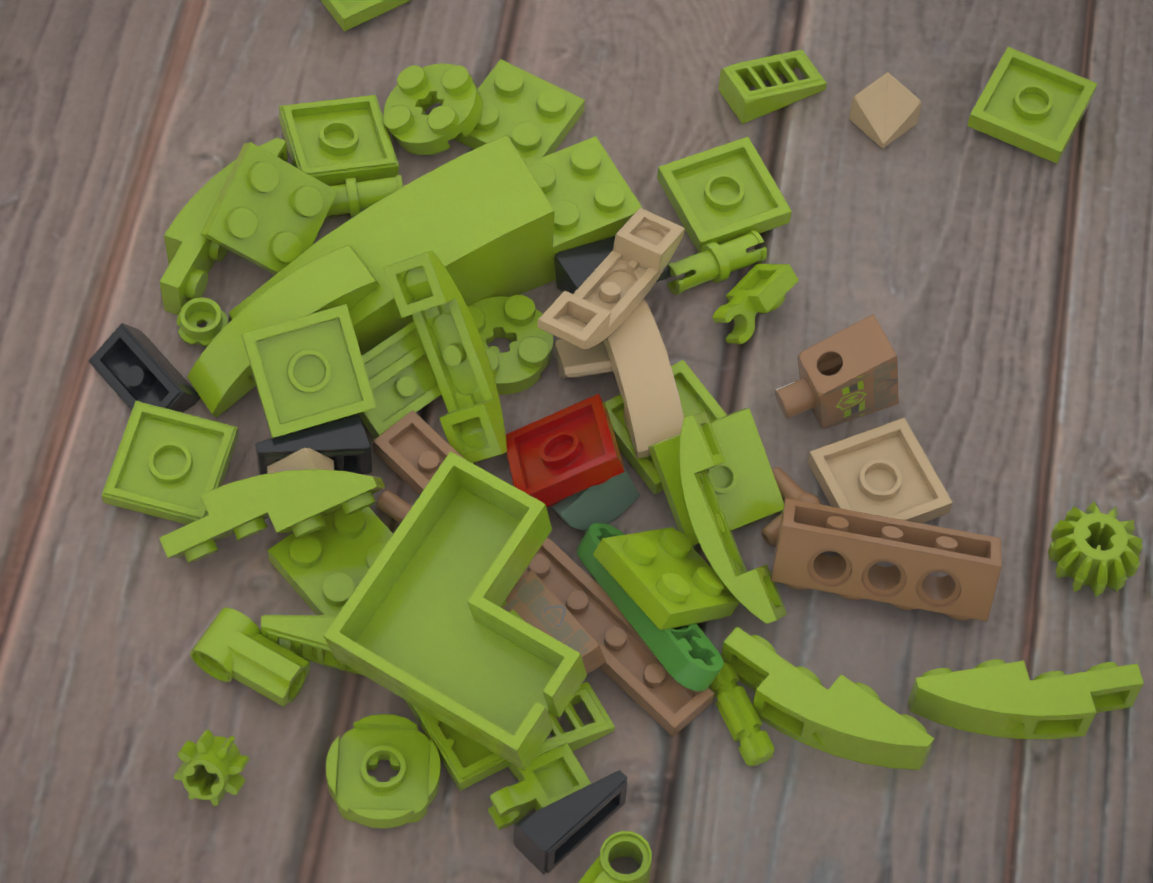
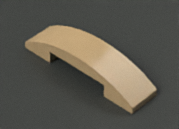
[537,208,685,349]
[603,299,684,459]

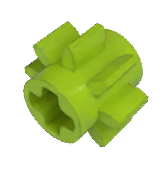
[174,729,249,806]

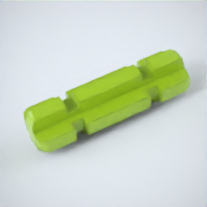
[709,661,774,767]

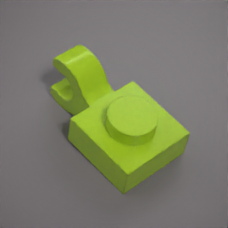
[712,264,799,344]
[488,743,592,830]

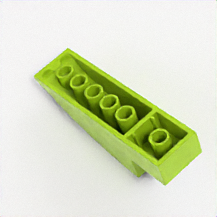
[228,135,643,355]

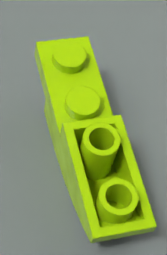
[159,138,292,315]
[159,469,386,564]
[721,627,934,770]
[908,659,1144,739]

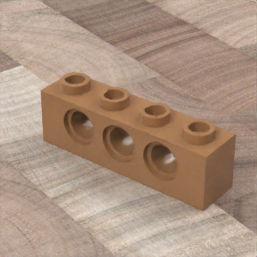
[771,498,1002,622]

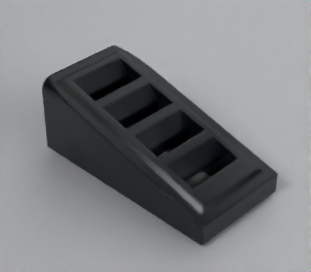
[255,414,372,475]
[513,770,628,875]

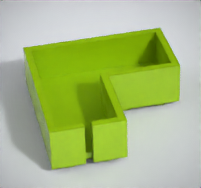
[323,451,587,771]

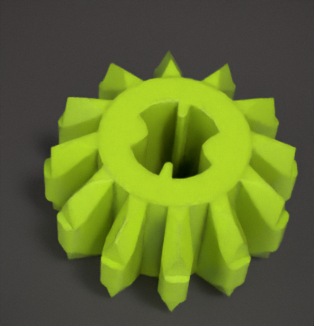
[1048,501,1143,597]

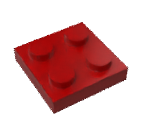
[506,394,625,507]

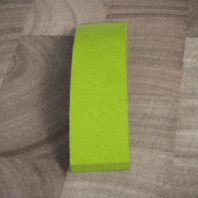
[187,245,379,418]
[383,250,507,463]
[679,412,787,624]

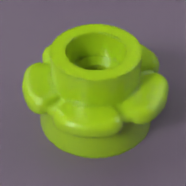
[176,297,228,346]

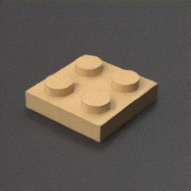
[807,418,953,523]

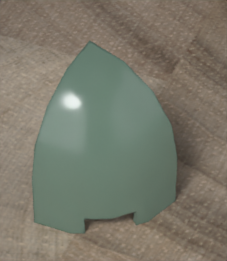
[551,465,640,531]

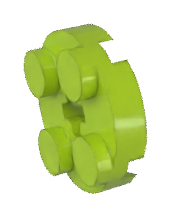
[383,63,483,155]
[467,295,553,395]
[326,714,441,829]

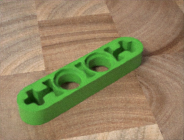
[577,522,724,691]

